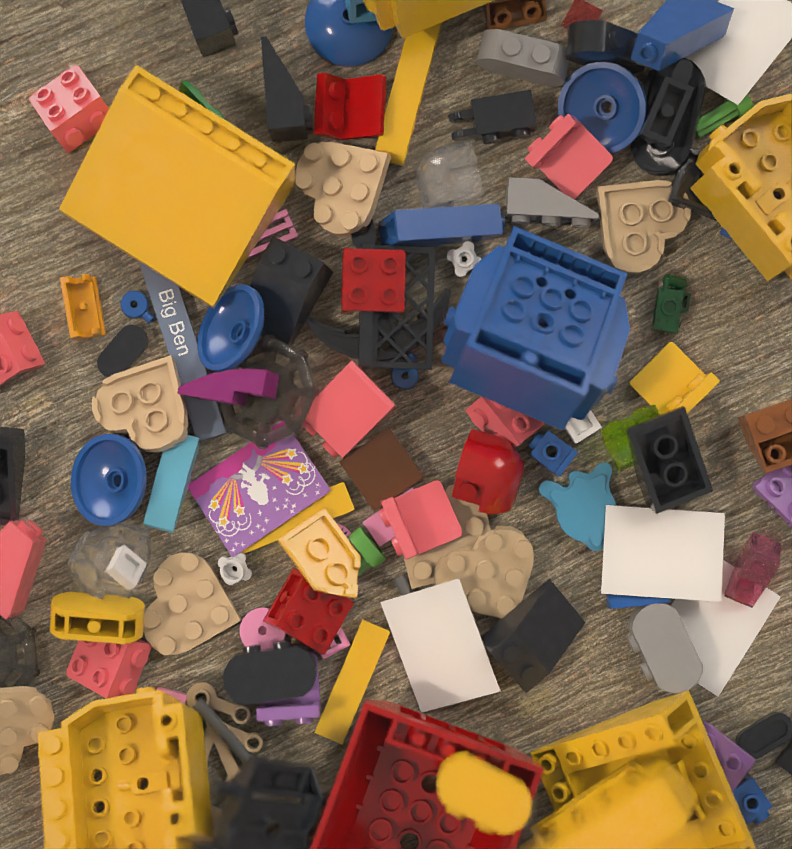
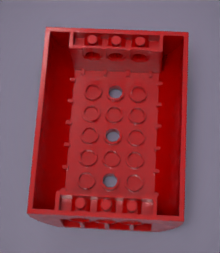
[310,699,544,849]

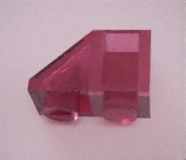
[724,532,781,608]

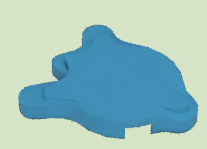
[538,462,616,551]

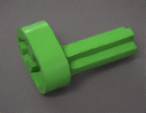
[696,93,754,139]
[348,526,387,577]

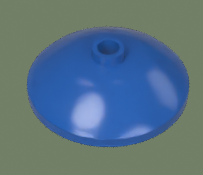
[305,0,394,67]
[558,62,647,153]
[197,284,265,372]
[71,434,147,526]

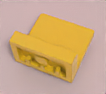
[629,342,720,415]

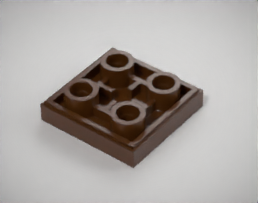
[339,427,424,512]

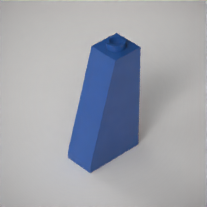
[631,0,734,71]
[378,204,505,247]

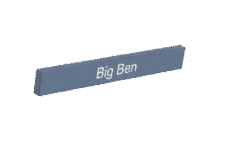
[139,262,227,442]

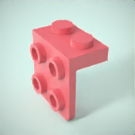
[30,65,109,153]
[524,114,613,199]
[0,311,45,386]
[465,396,545,449]
[379,480,462,559]
[66,640,152,698]

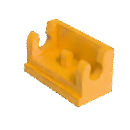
[60,274,107,341]

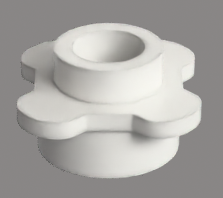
[447,241,481,277]
[218,552,252,585]

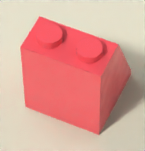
[300,361,395,459]
[0,520,47,619]

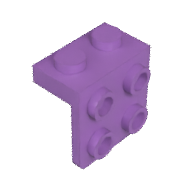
[256,652,321,726]

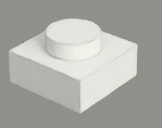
[565,410,602,444]
[105,545,147,590]

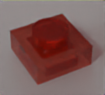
[562,0,603,29]

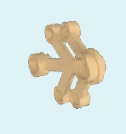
[186,682,263,782]

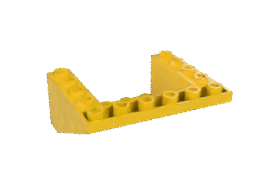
[59,65,296,308]
[531,690,756,849]

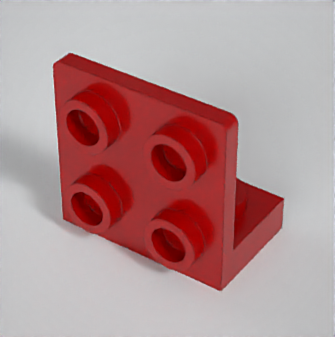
[314,72,387,141]
[341,248,406,315]
[263,568,353,655]

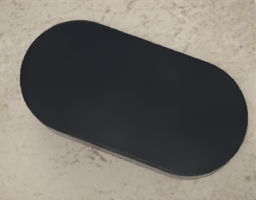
[97,325,149,377]
[735,712,792,759]

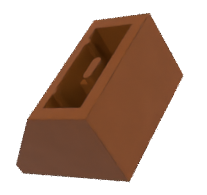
[483,0,547,30]
[737,398,792,474]

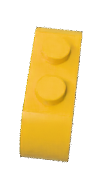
[50,592,145,644]
[437,752,531,834]

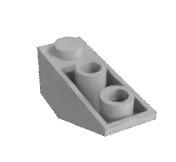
[505,177,599,228]

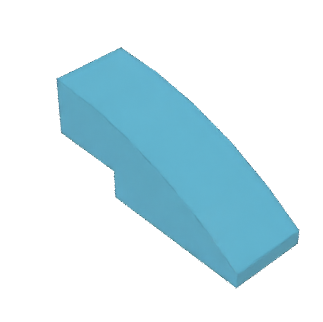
[144,435,200,533]

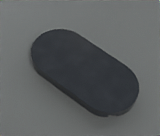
[630,58,706,176]

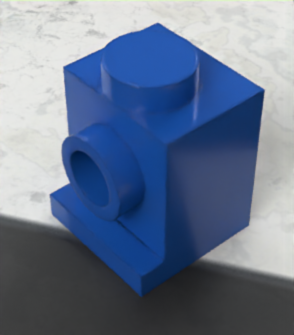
[528,430,578,477]
[733,773,773,824]

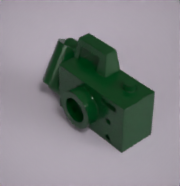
[651,274,691,334]

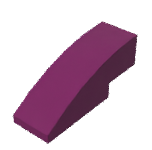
[177,369,279,406]

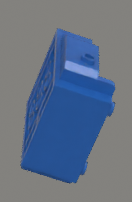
[442,226,630,430]

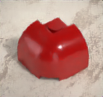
[452,429,524,514]

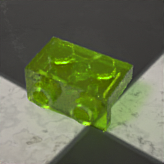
[600,405,659,472]

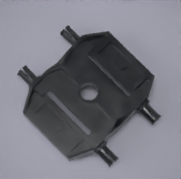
[193,757,331,849]

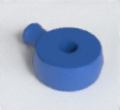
[121,291,155,324]
[391,353,419,390]

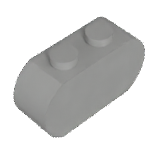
[476,29,570,87]
[627,603,703,693]

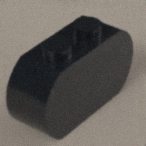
[566,20,645,74]
[223,640,318,705]

